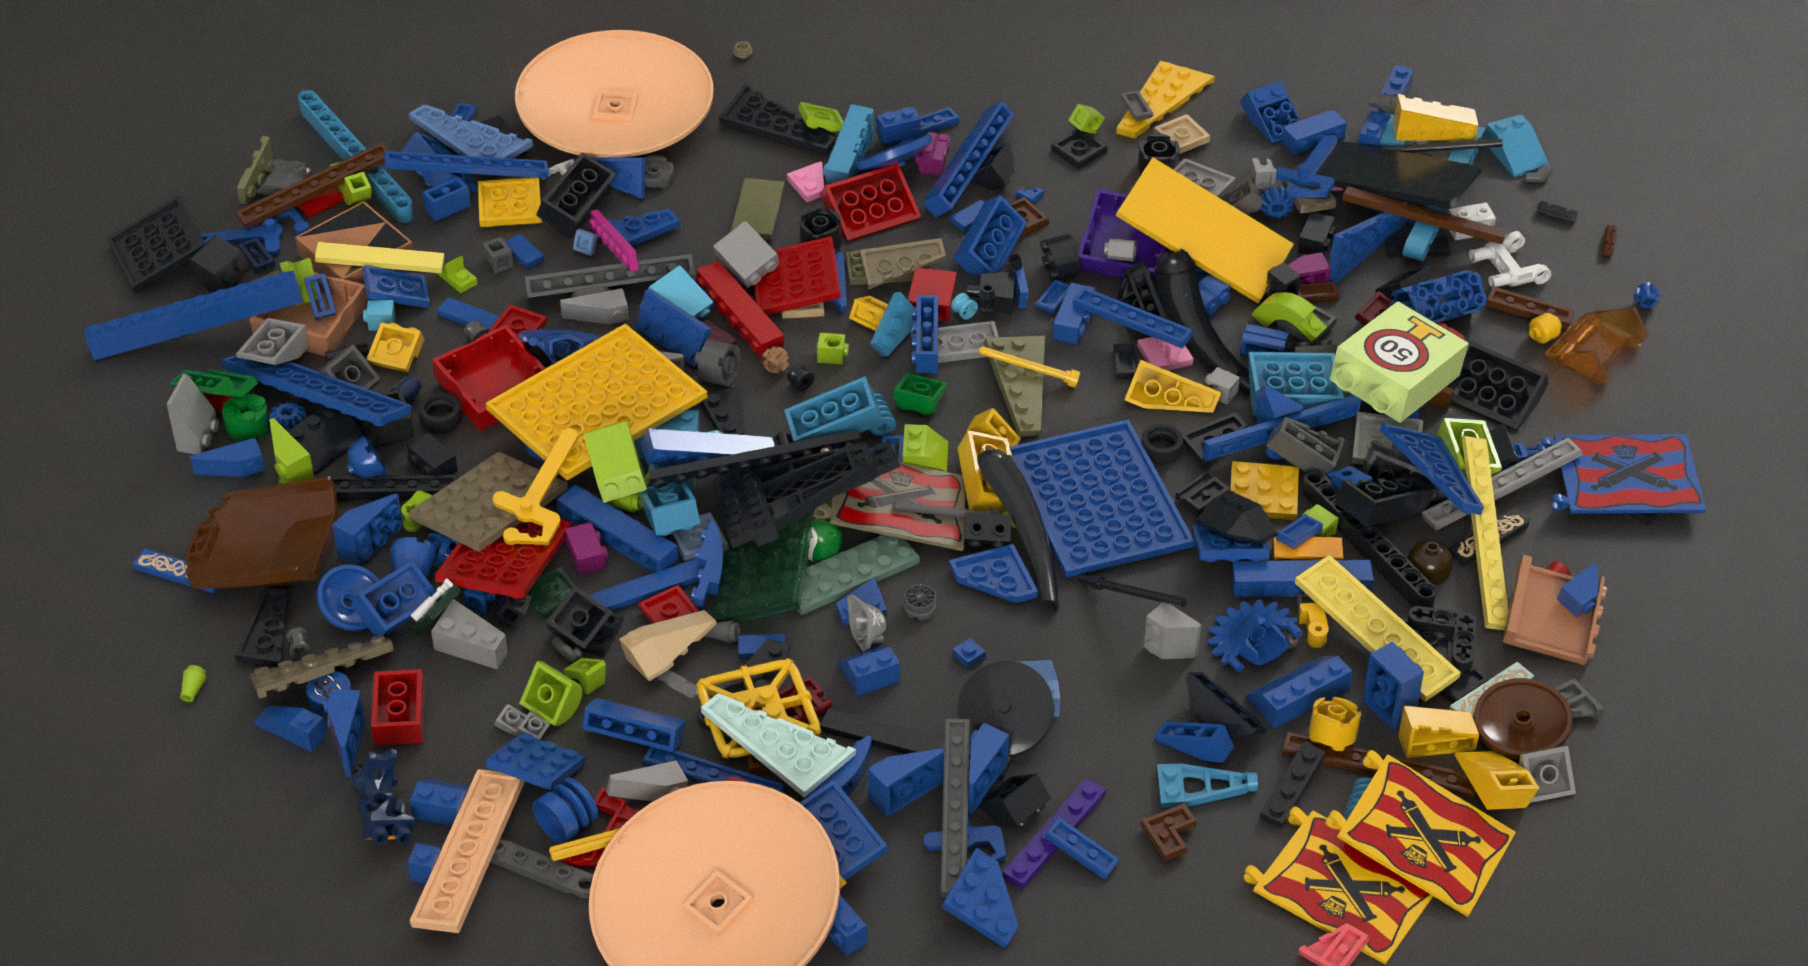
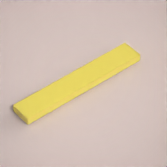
[315,242,444,273]

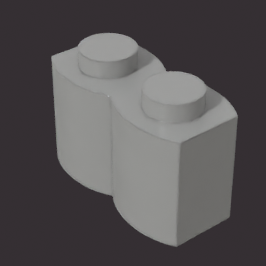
[1104,238,1137,263]

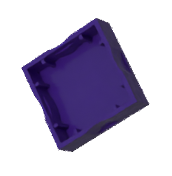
[1078,188,1169,280]

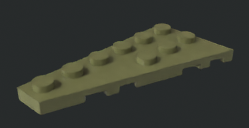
[983,336,1045,437]

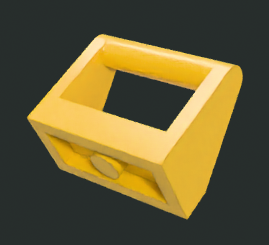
[849,296,888,331]

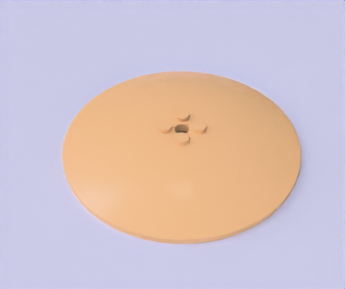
[515,30,714,158]
[589,781,840,966]

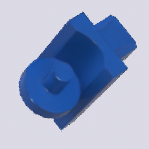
[427,532,459,568]

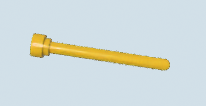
[978,346,1080,388]

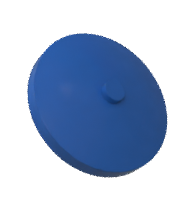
[855,134,933,171]

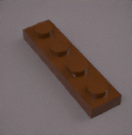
[1486,287,1575,330]

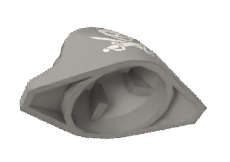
[847,594,886,652]

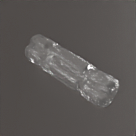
[657,670,698,698]

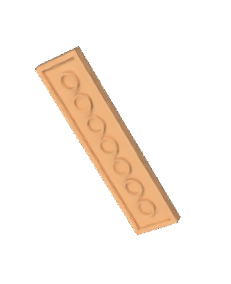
[410,769,525,933]

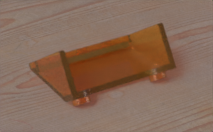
[1545,307,1649,384]

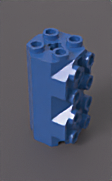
[1389,270,1487,323]

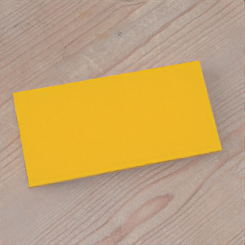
[1115,158,1294,303]

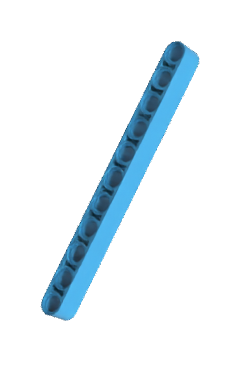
[298,90,414,223]
[1403,126,1486,261]

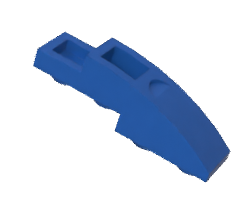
[691,521,723,611]
[805,735,872,799]

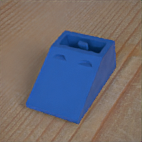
[1240,80,1301,144]
[332,493,403,566]

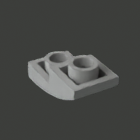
[494,704,550,739]

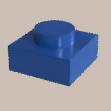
[952,638,986,669]

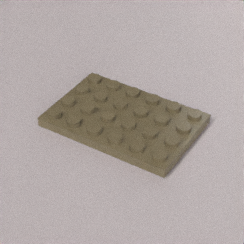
[409,451,567,552]

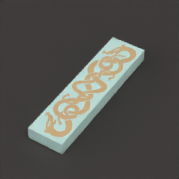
[1449,662,1534,720]

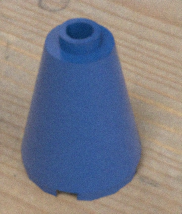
[390,537,437,579]

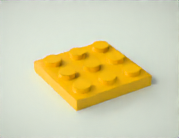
[478,177,542,227]
[1230,461,1299,521]

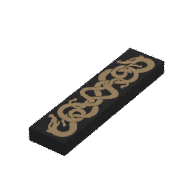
[1449,508,1530,566]

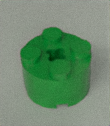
[222,394,270,442]

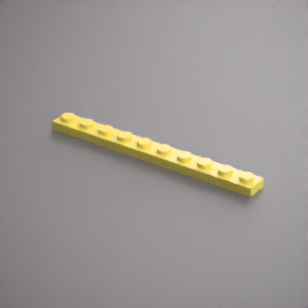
[1462,436,1509,630]

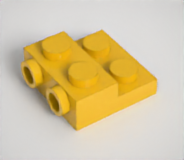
[366,322,425,373]

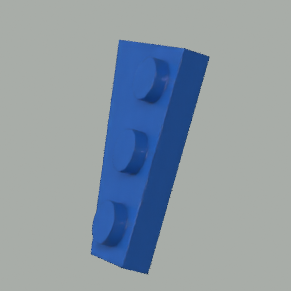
[592,158,646,199]
[608,209,680,246]

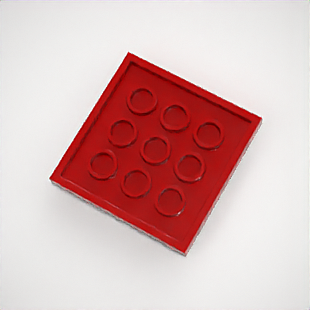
[754,236,841,315]

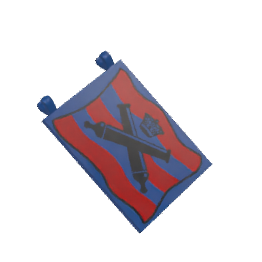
[1541,434,1706,513]

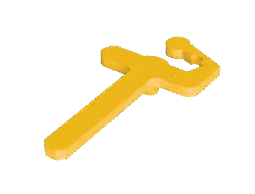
[493,428,578,545]

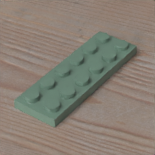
[778,535,920,615]

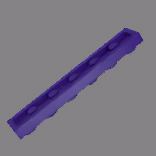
[1002,778,1106,890]

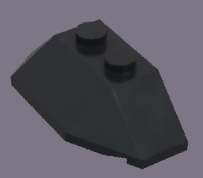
[1117,260,1169,330]
[1197,491,1278,544]
[1186,672,1267,738]

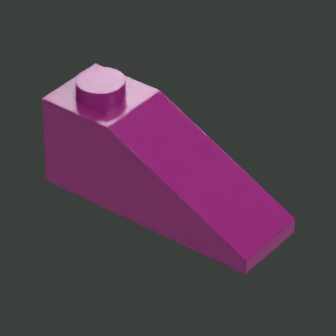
[1287,252,1331,284]

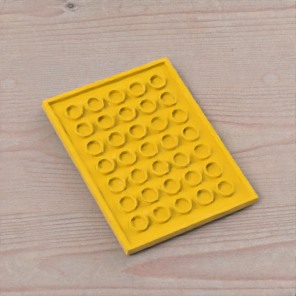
[486,324,707,480]

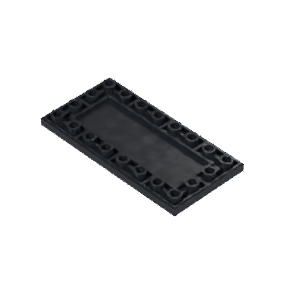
[1316,140,1481,209]

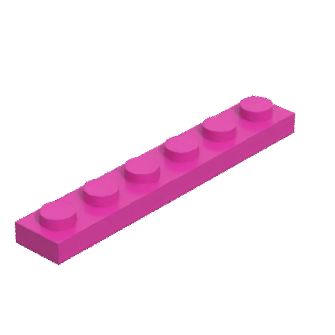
[589,209,639,272]

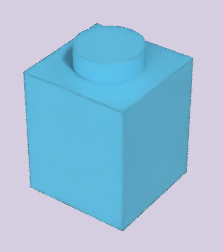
[363,300,396,331]

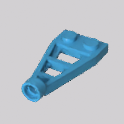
[1157,764,1258,809]

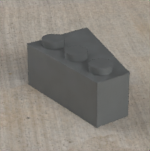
[1266,417,1345,476]

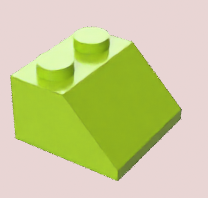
[902,424,948,472]

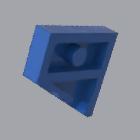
[836,578,887,625]

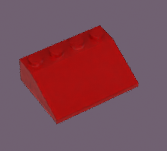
[820,163,921,242]

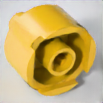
[1309,697,1361,751]

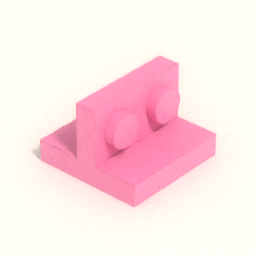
[1137,337,1193,371]

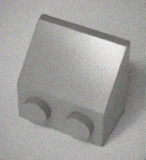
[1144,603,1201,659]

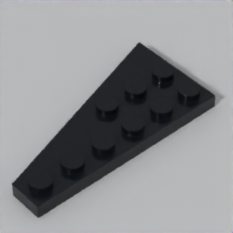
[719,83,836,155]

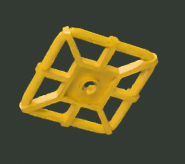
[696,658,821,759]

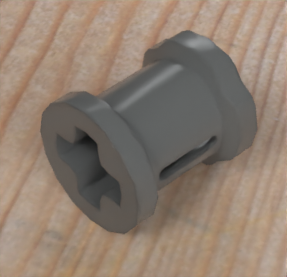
[286,628,311,659]

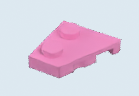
[787,161,824,202]

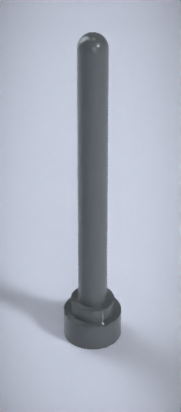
[893,501,1001,518]

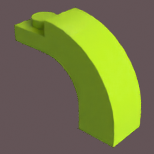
[330,162,371,206]
[1252,292,1327,342]

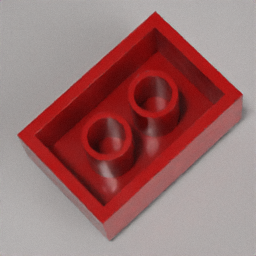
[371,669,425,745]

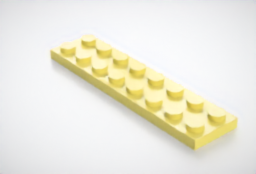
[1295,555,1461,702]

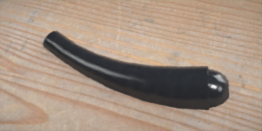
[1154,248,1250,395]
[977,449,1059,612]

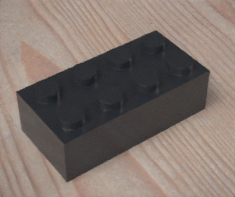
[536,152,616,237]

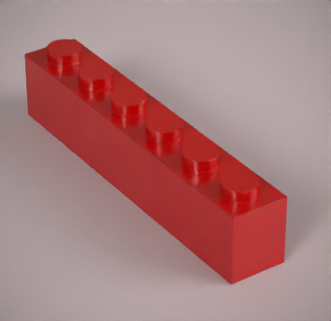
[695,260,784,359]

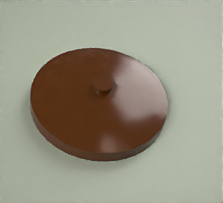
[1474,678,1572,760]

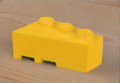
[1398,706,1479,759]

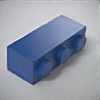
[1282,109,1347,156]
[1053,283,1095,344]

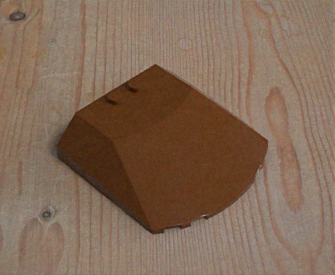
[185,476,339,589]

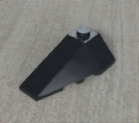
[1361,443,1448,503]

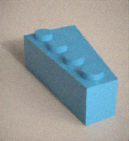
[823,104,874,184]

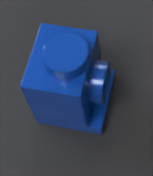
[464,588,496,614]

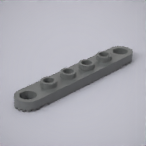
[490,838,593,899]

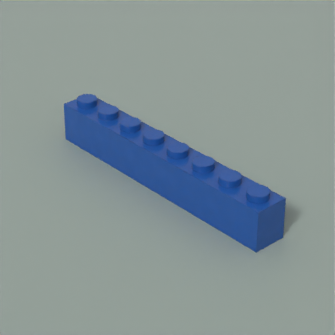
[923,100,1014,218]

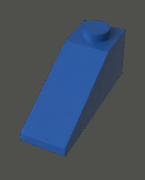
[190,438,265,477]
[253,705,326,752]
[1154,721,1234,763]

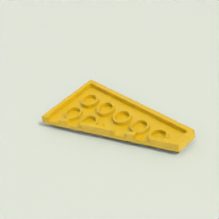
[1116,61,1215,139]

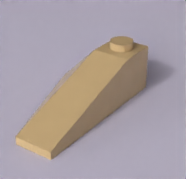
[619,610,717,681]

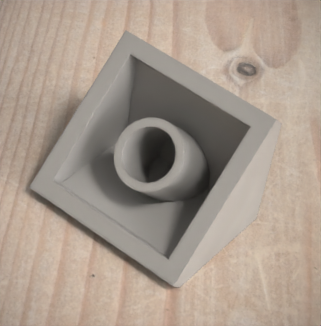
[1518,745,1576,803]

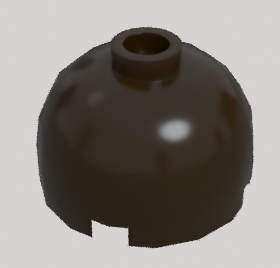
[1407,540,1453,585]

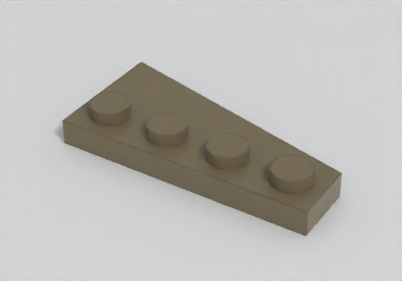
[860,238,946,290]

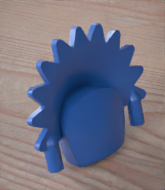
[518,328,602,365]
[1207,599,1303,672]

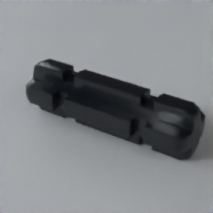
[1537,201,1578,223]

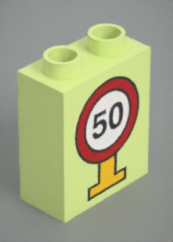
[1329,301,1469,423]

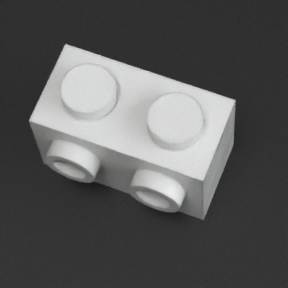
[1448,202,1496,240]

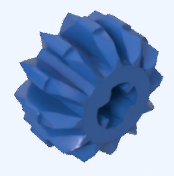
[1260,185,1294,220]
[269,401,307,432]

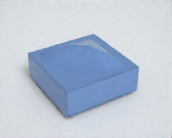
[573,229,598,256]

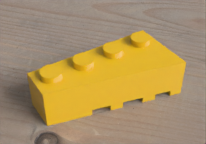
[1392,94,1478,141]

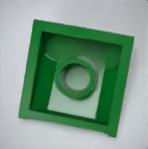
[893,372,948,415]

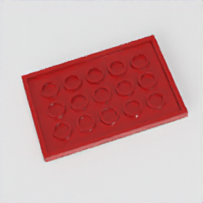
[435,519,572,599]

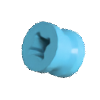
[951,293,978,320]

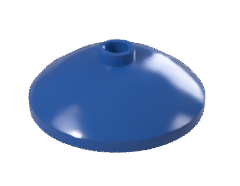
[316,564,379,631]

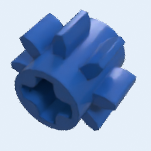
[1633,282,1661,308]

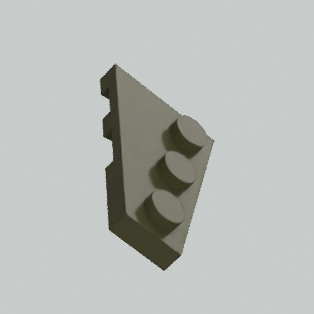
[237,135,274,205]

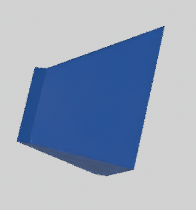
[1255,385,1303,424]

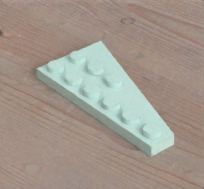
[701,693,856,797]

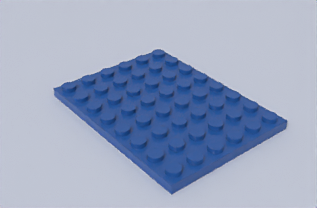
[1010,419,1194,578]

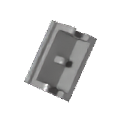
[1250,158,1277,195]

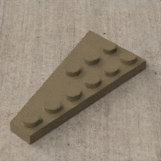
[250,635,394,699]

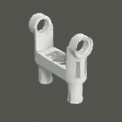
[1469,231,1551,288]

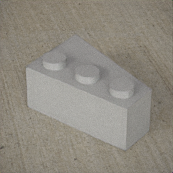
[431,599,508,669]

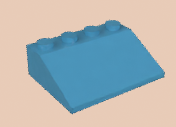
[1248,352,1343,416]

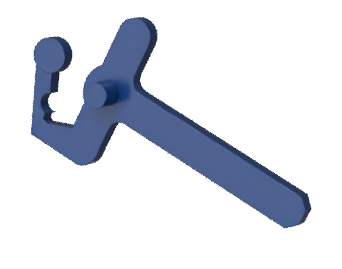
[1274,134,1337,198]
[206,208,309,256]
[923,745,1006,862]

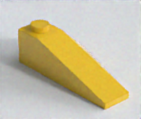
[1124,360,1221,413]

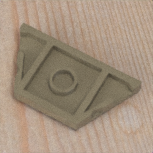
[1281,181,1336,213]

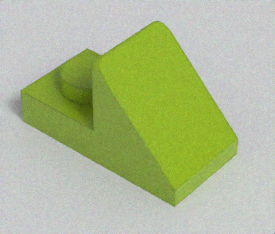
[437,255,478,293]
[563,658,606,695]

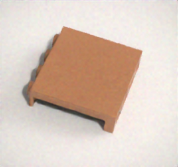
[1502,554,1607,665]

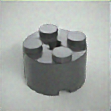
[695,339,741,386]

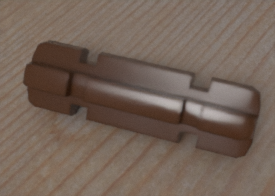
[1602,224,1617,257]

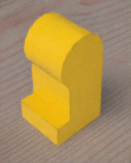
[1298,603,1329,648]

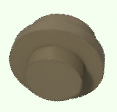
[733,41,752,59]

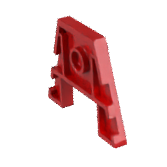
[561,787,639,866]

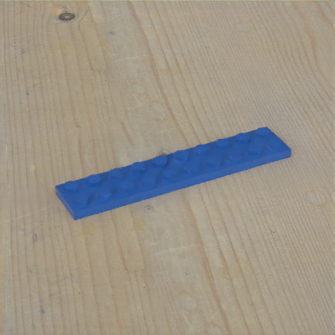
[221,355,411,426]

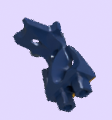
[351,749,415,845]

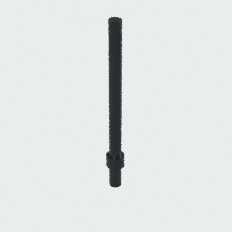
[1380,138,1503,153]
[1078,574,1187,607]

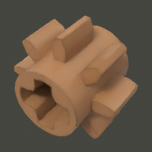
[762,346,789,374]

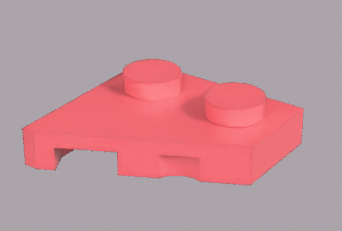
[1299,923,1369,966]

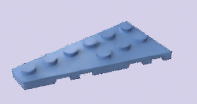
[409,104,533,159]

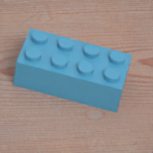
[785,376,884,442]

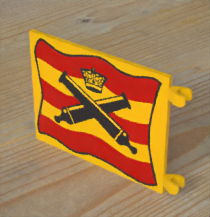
[1325,750,1516,917]
[1243,807,1434,965]

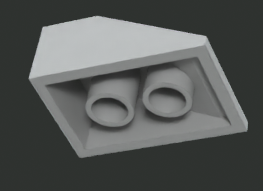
[236,318,309,365]
[167,374,219,454]

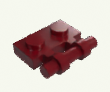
[778,675,833,723]

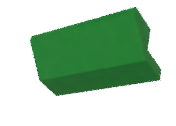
[170,369,258,397]

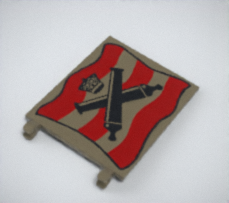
[814,448,965,551]

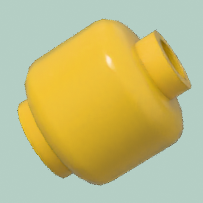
[1529,313,1562,344]

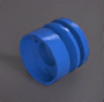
[532,777,598,844]

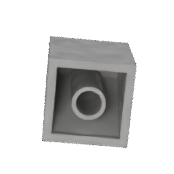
[713,220,779,288]

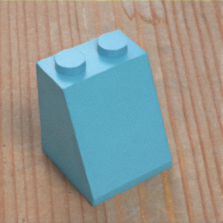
[639,265,713,320]

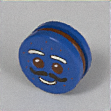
[306,671,351,716]

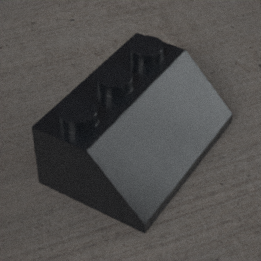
[288,405,364,475]

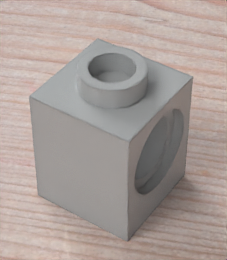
[1204,367,1240,405]

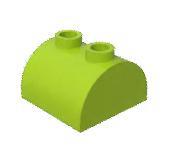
[519,661,582,726]

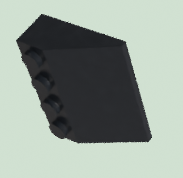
[1446,341,1549,431]

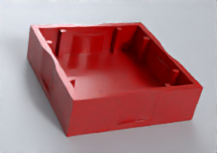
[432,324,545,431]

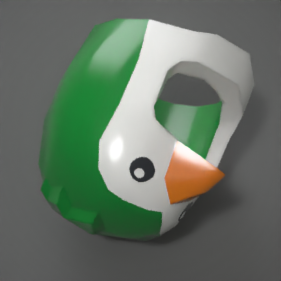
[800,519,843,563]

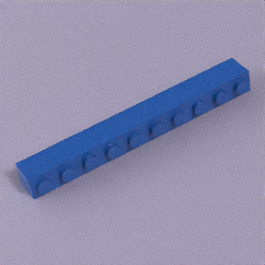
[85,270,303,360]

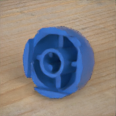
[346,435,388,477]

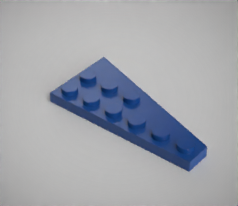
[1380,423,1484,515]

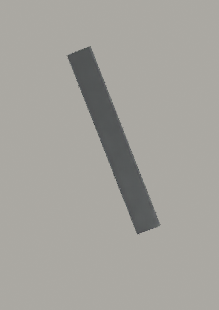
[941,719,970,897]

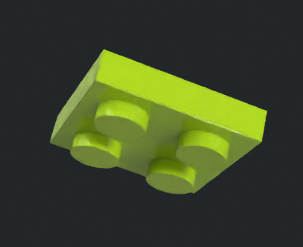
[798,102,844,133]

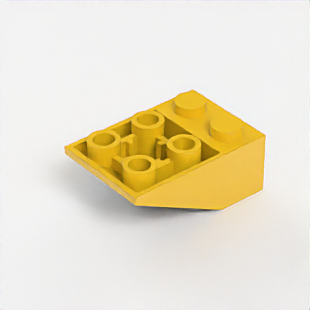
[1454,751,1539,810]

